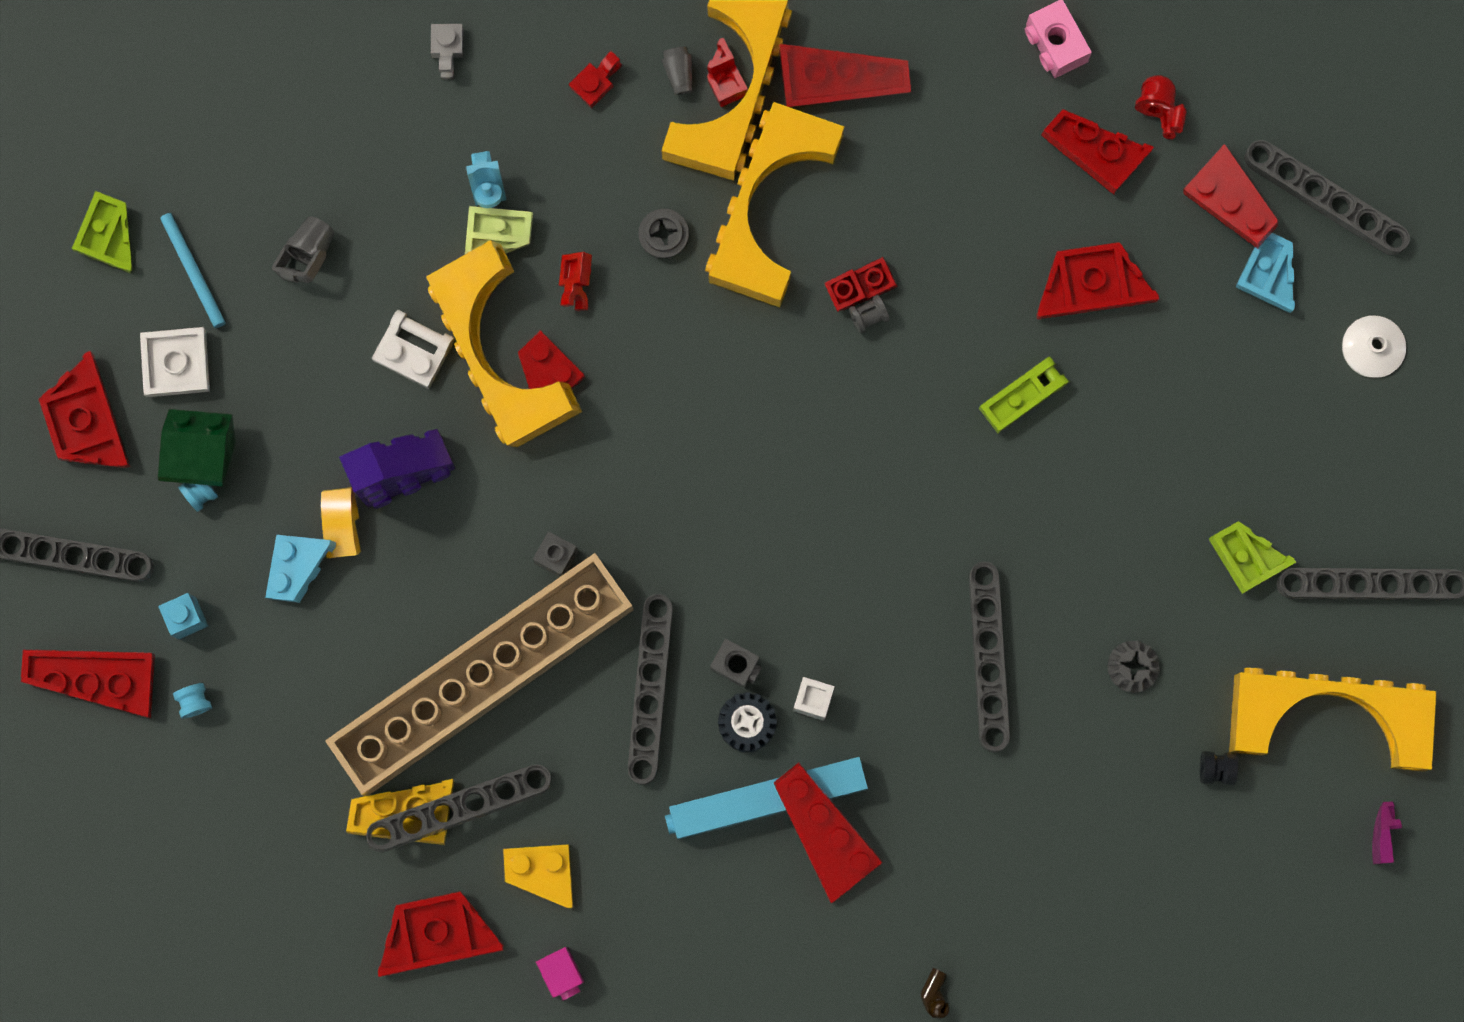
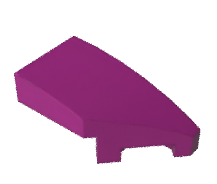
[1372,801,1402,864]

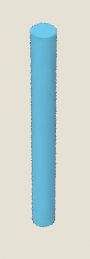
[160,213,226,328]

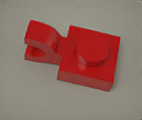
[568,51,622,109]
[559,252,592,311]

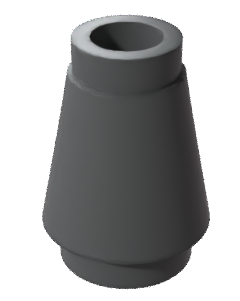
[661,47,693,95]

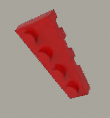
[774,762,882,904]

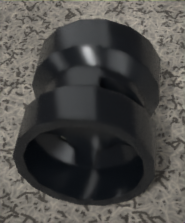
[1199,751,1238,785]

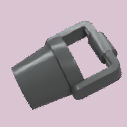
[272,216,335,283]

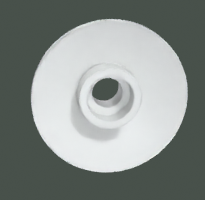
[1342,316,1406,378]

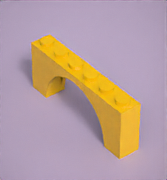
[661,0,792,181]
[705,102,845,308]
[426,240,582,447]
[1229,668,1436,771]

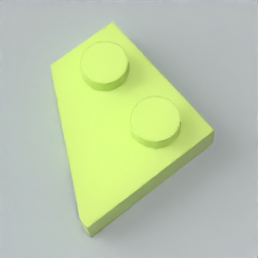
[465,206,533,254]

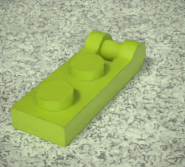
[979,356,1069,433]

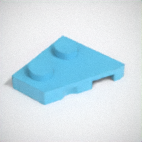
[1235,233,1295,313]
[265,535,336,603]

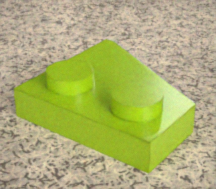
[72,191,132,273]
[1209,521,1296,594]

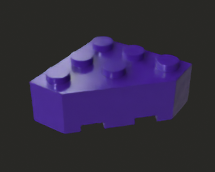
[339,429,456,509]

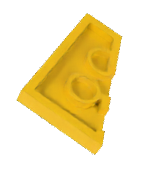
[346,779,454,845]

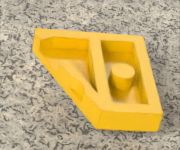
[503,844,573,908]

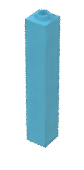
[665,757,868,840]

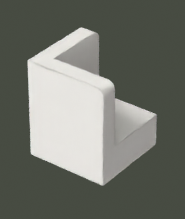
[793,677,834,721]

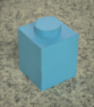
[158,593,208,639]

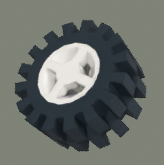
[718,692,777,752]

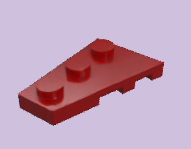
[1041,109,1154,195]
[1184,144,1278,249]

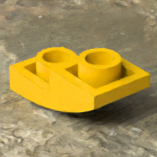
[321,487,361,558]

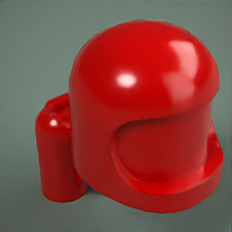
[1135,75,1187,139]

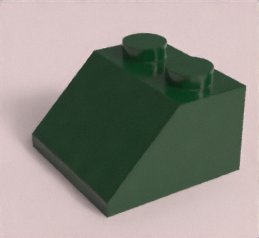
[158,409,236,486]

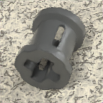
[849,295,890,334]

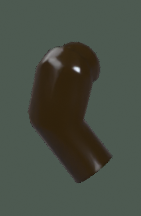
[921,968,950,1019]

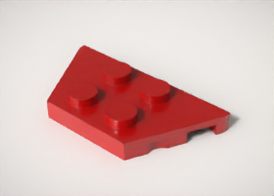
[1036,242,1159,320]
[39,351,130,468]
[378,891,504,977]

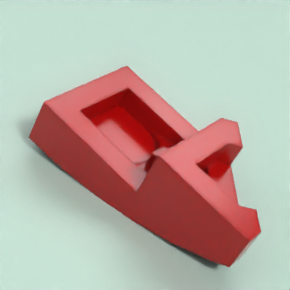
[707,38,748,107]

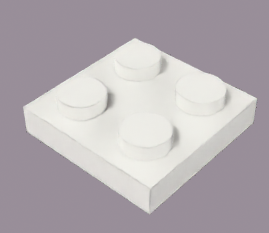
[140,327,210,397]

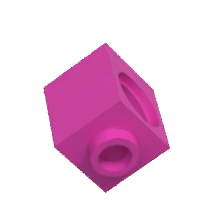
[536,947,584,1000]

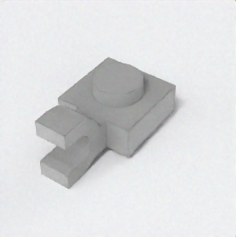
[431,24,463,80]

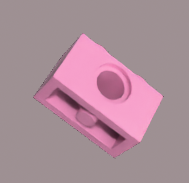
[1025,0,1092,78]

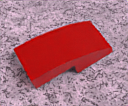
[824,257,898,312]

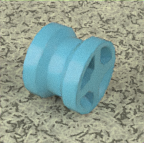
[178,483,218,512]
[173,683,212,719]

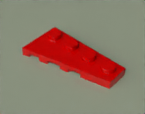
[779,44,911,107]
[21,650,155,718]

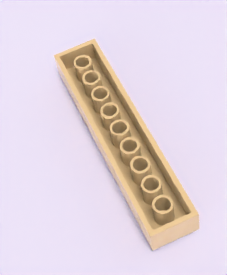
[325,553,634,796]

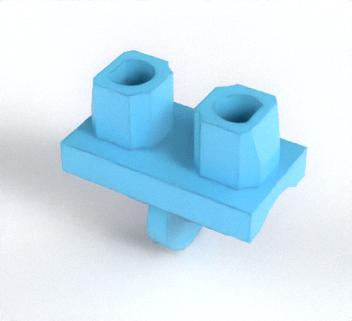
[466,151,506,208]

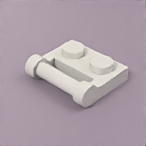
[372,309,455,389]

